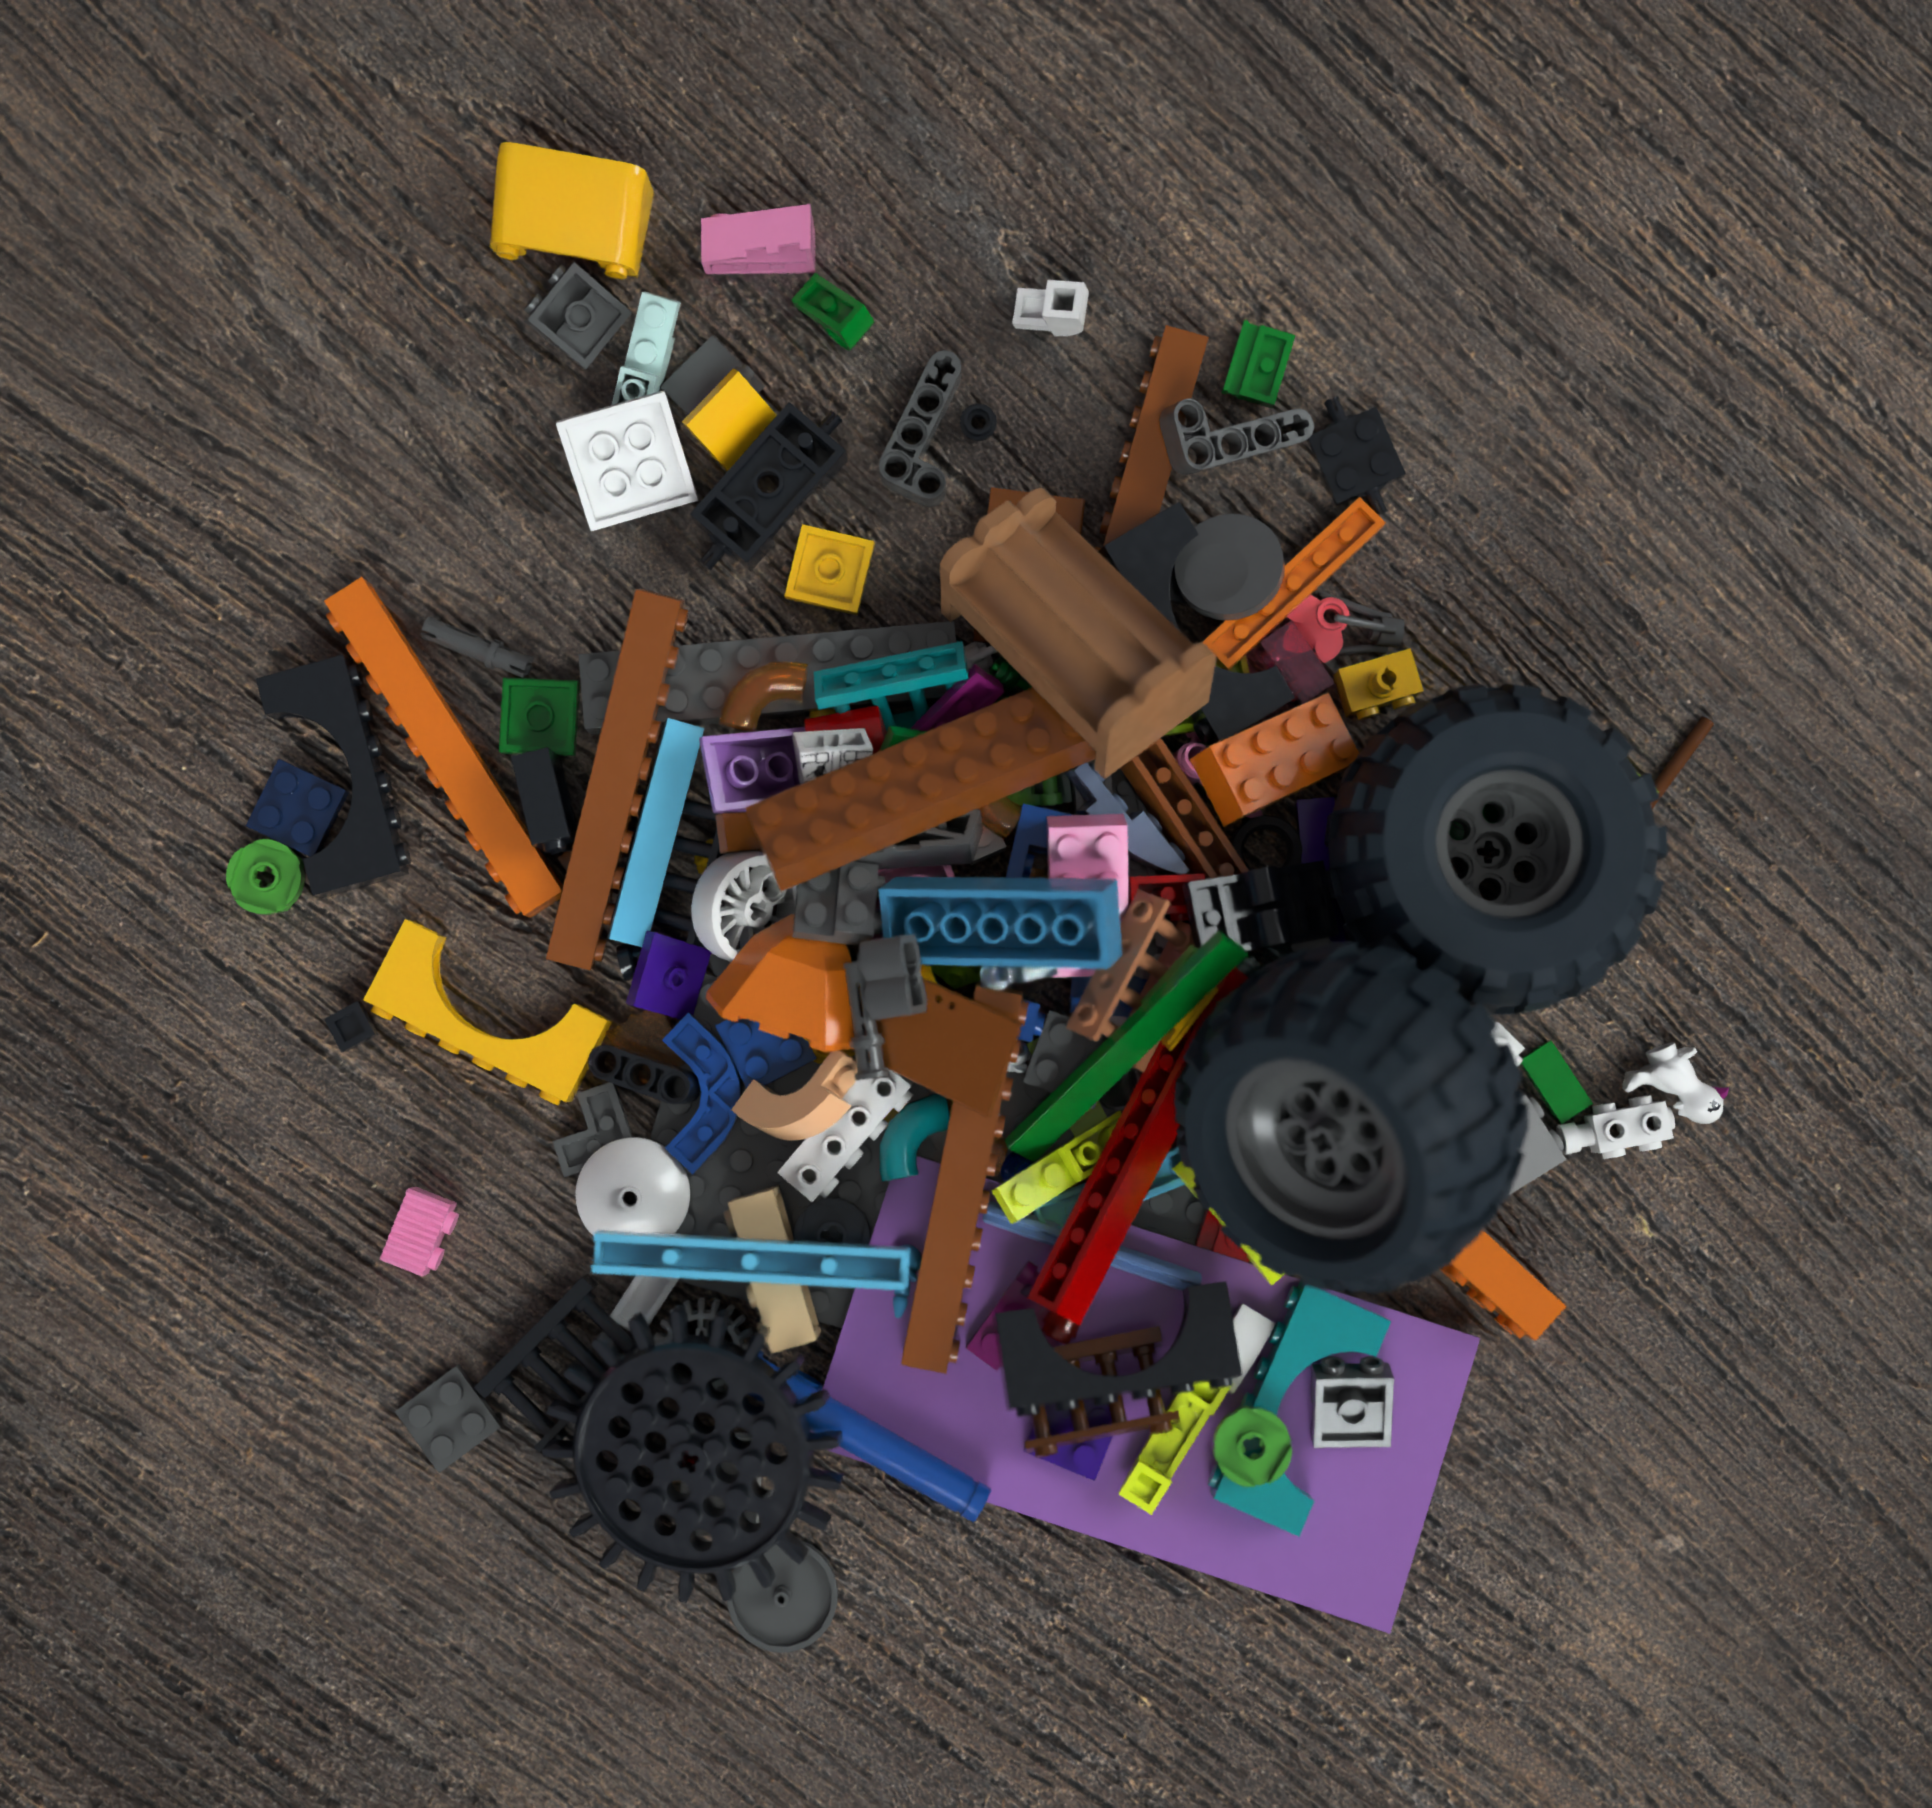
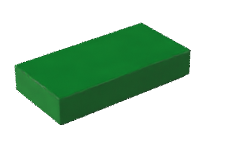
[1520,1040,1593,1124]

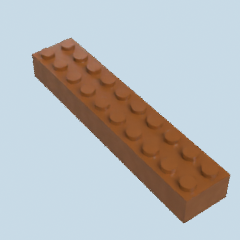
[745,688,1096,892]

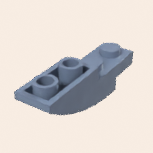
[1064,763,1189,875]

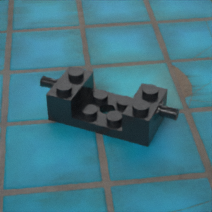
[690,402,848,572]

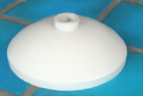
[576,1137,690,1236]

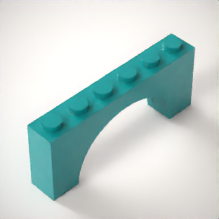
[1207,1280,1392,1537]

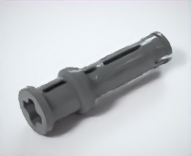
[843,962,890,1081]

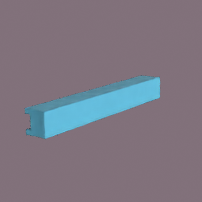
[592,1230,910,1290]

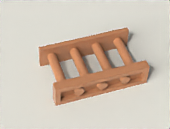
[1066,890,1195,1072]

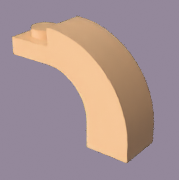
[731,1051,858,1141]

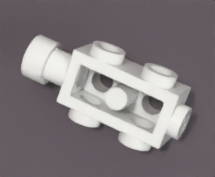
[1556,1095,1675,1159]

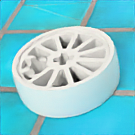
[691,851,796,962]

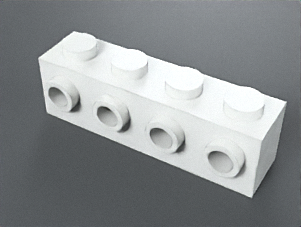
[777,1063,913,1202]

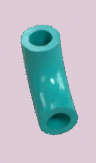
[880,1094,950,1182]

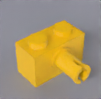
[1333,648,1424,720]

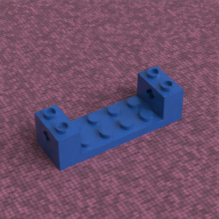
[982,804,1072,1042]

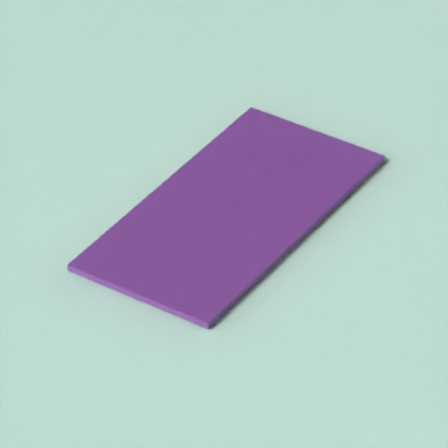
[810,1156,1480,1633]

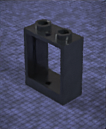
[510,747,578,856]

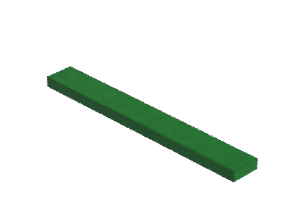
[1005,931,1248,1162]

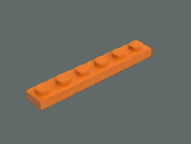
[1202,497,1386,671]

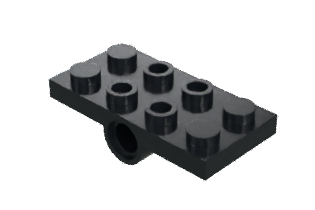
[1182,860,1339,952]

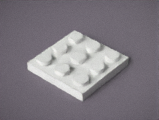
[556,390,698,531]

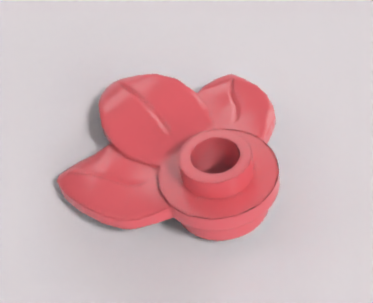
[1284,595,1350,663]

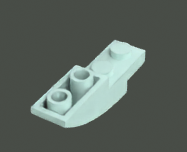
[612,291,681,405]

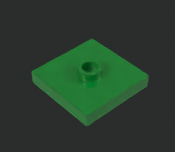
[499,678,579,756]

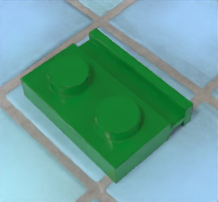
[1221,320,1296,409]

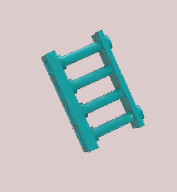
[813,641,969,731]

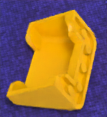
[490,142,654,279]

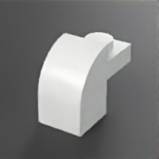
[1012,280,1089,336]

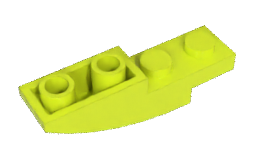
[991,1111,1122,1224]

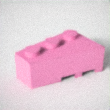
[701,204,815,274]

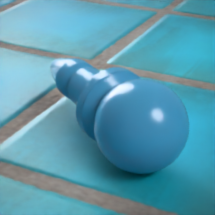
[893,1244,922,1318]

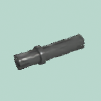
[420,616,534,678]

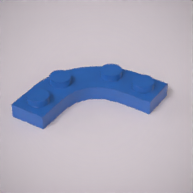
[662,1013,741,1174]

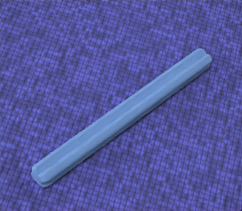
[982,1201,1202,1291]

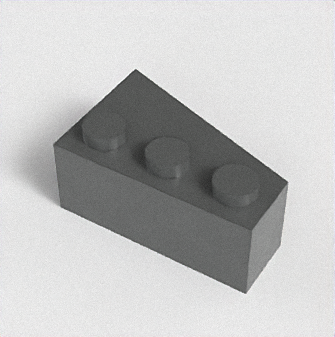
[855,809,983,869]

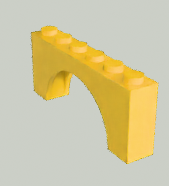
[363,919,613,1105]

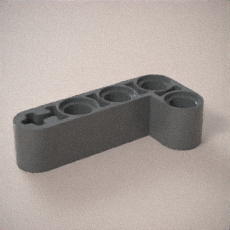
[879,350,961,507]
[1159,399,1314,475]

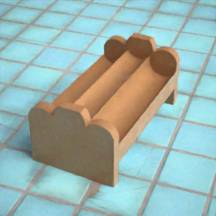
[940,488,1216,779]

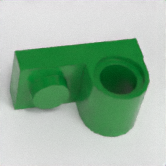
[791,273,874,351]

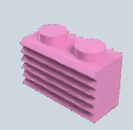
[380,1187,459,1276]

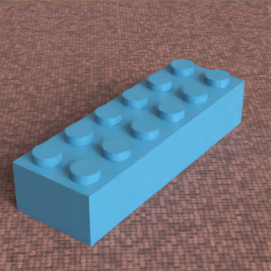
[879,877,1122,969]

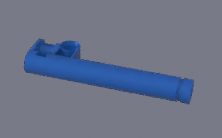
[748,1351,991,1522]

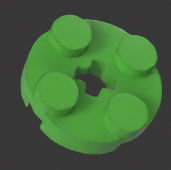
[226,839,305,915]
[1212,1406,1292,1487]

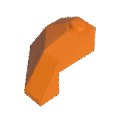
[705,914,855,1052]

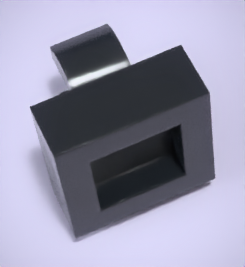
[324,1001,379,1052]

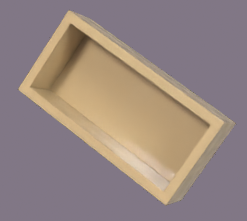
[724,1185,821,1354]

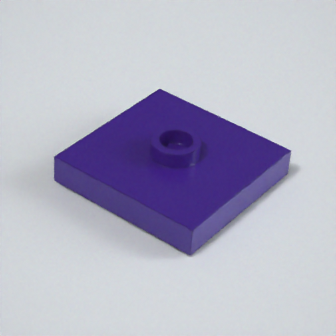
[626,931,711,1020]

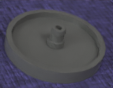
[1174,514,1285,620]
[727,1540,838,1653]

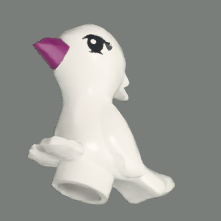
[1622,1042,1729,1124]

